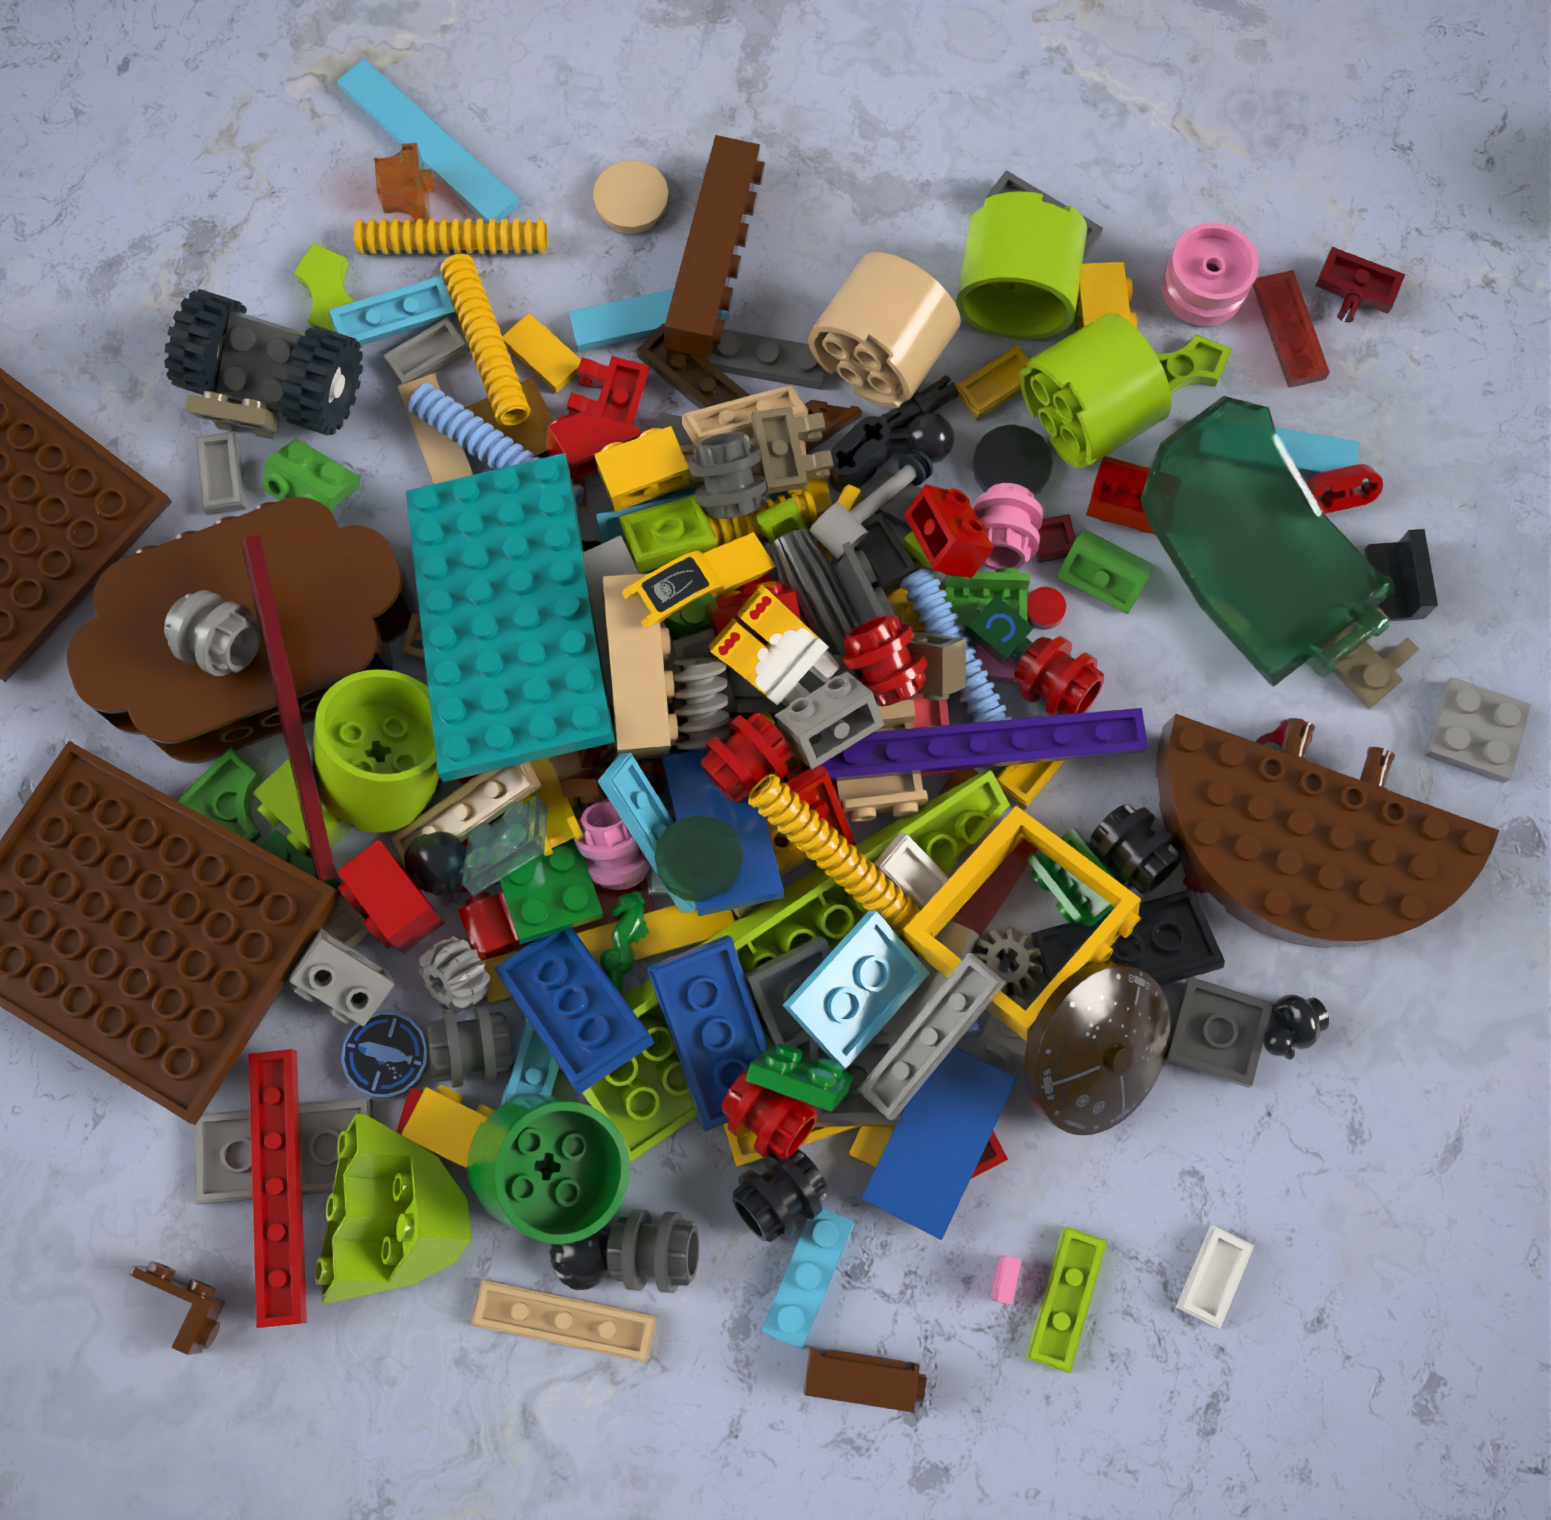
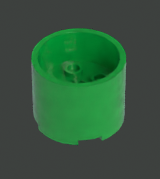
[467,1094,630,1244]

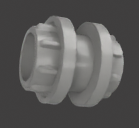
[164,590,261,676]

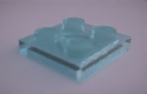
[462,795,547,896]

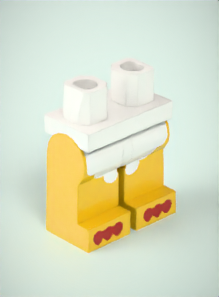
[708,584,840,707]

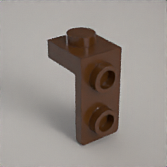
[129,1261,226,1355]

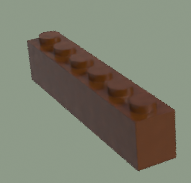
[664,135,765,358]

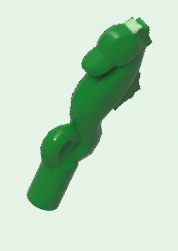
[600,891,649,994]

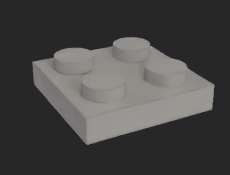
[1424,677,1531,783]

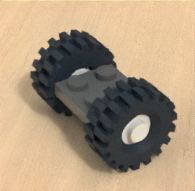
[164,289,363,436]

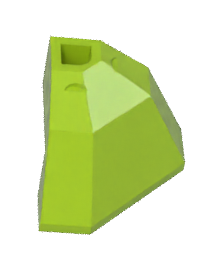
[315,1113,472,1303]

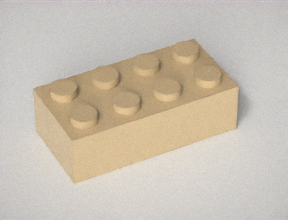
[602,573,678,760]

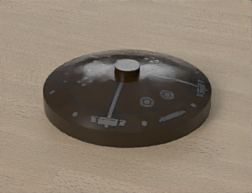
[1024,961,1170,1135]

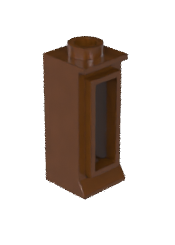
[803,1346,926,1413]

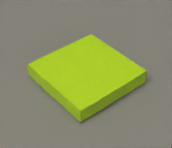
[619,495,719,574]

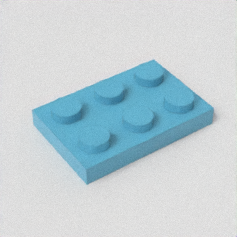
[783,911,930,1069]

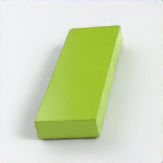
[1025,1226,1108,1373]

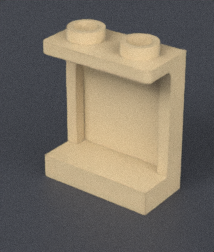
[835,699,928,822]

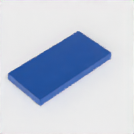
[662,750,784,916]
[494,928,654,1095]
[646,935,769,1132]
[861,1046,1017,1240]

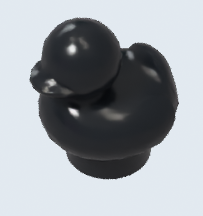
[1263,994,1329,1060]

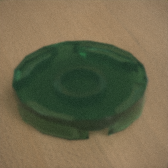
[654,815,744,902]

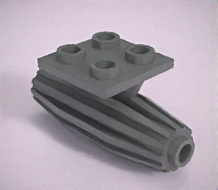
[769,529,895,680]

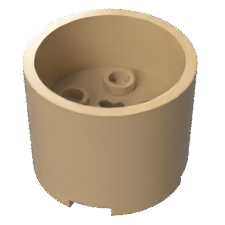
[808,252,960,408]

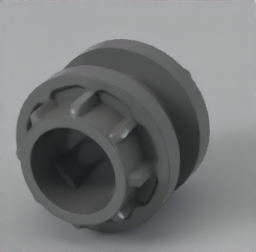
[688,432,767,519]
[426,1005,512,1088]
[607,1209,700,1293]

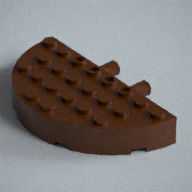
[1156,714,1500,948]

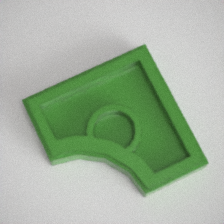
[177,748,263,843]

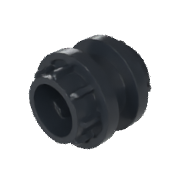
[1090,804,1181,894]
[732,1149,828,1242]

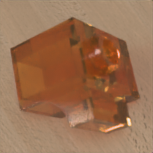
[374,143,435,223]

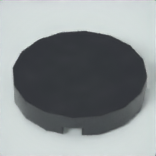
[973,424,1053,496]

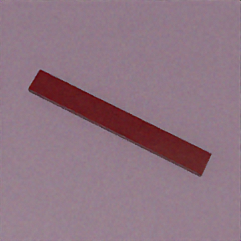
[241,535,337,881]

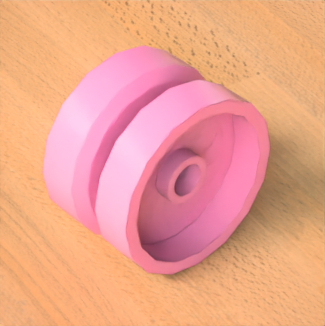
[1161,222,1259,327]

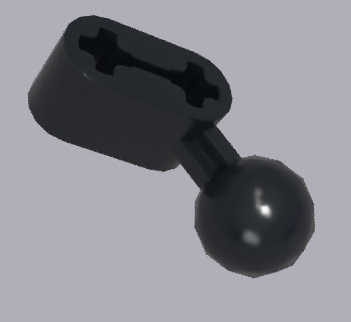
[829,413,955,493]

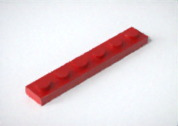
[248,1049,307,1328]

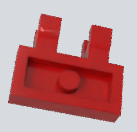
[567,356,650,426]

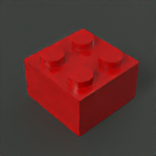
[336,840,445,954]

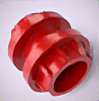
[841,614,928,707]
[1014,636,1104,716]
[700,713,794,804]
[722,1068,818,1159]

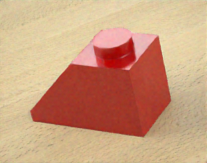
[545,411,642,482]

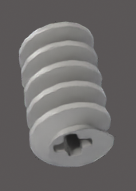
[673,657,730,750]

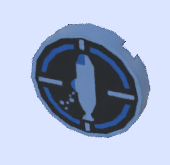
[341,1011,429,1099]

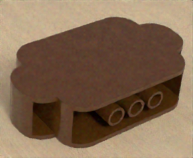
[67,497,415,764]

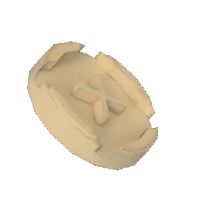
[593,160,670,235]

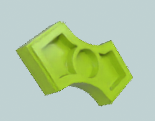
[293,243,356,332]
[1155,334,1232,395]

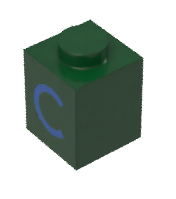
[965,596,1034,664]

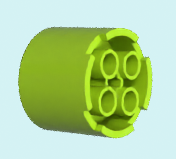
[956,191,1087,340]
[1019,313,1172,469]
[311,670,440,833]

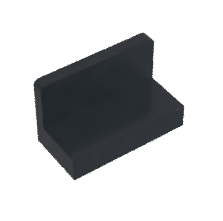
[1364,529,1438,622]

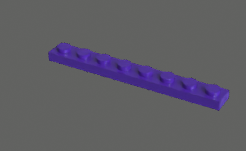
[808,708,1148,781]

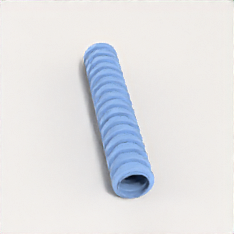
[408,382,584,509]
[900,567,1012,723]

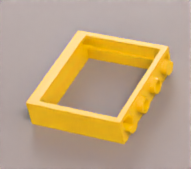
[903,806,1141,1042]

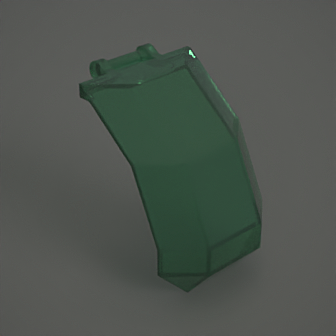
[1140,396,1396,687]

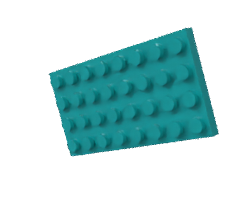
[406,453,615,782]

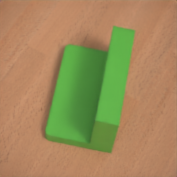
[1056,529,1155,614]

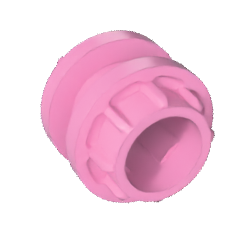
[972,483,1043,570]
[574,799,652,890]

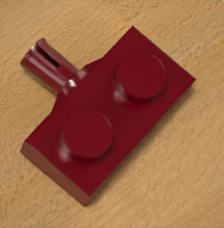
[1315,247,1405,323]

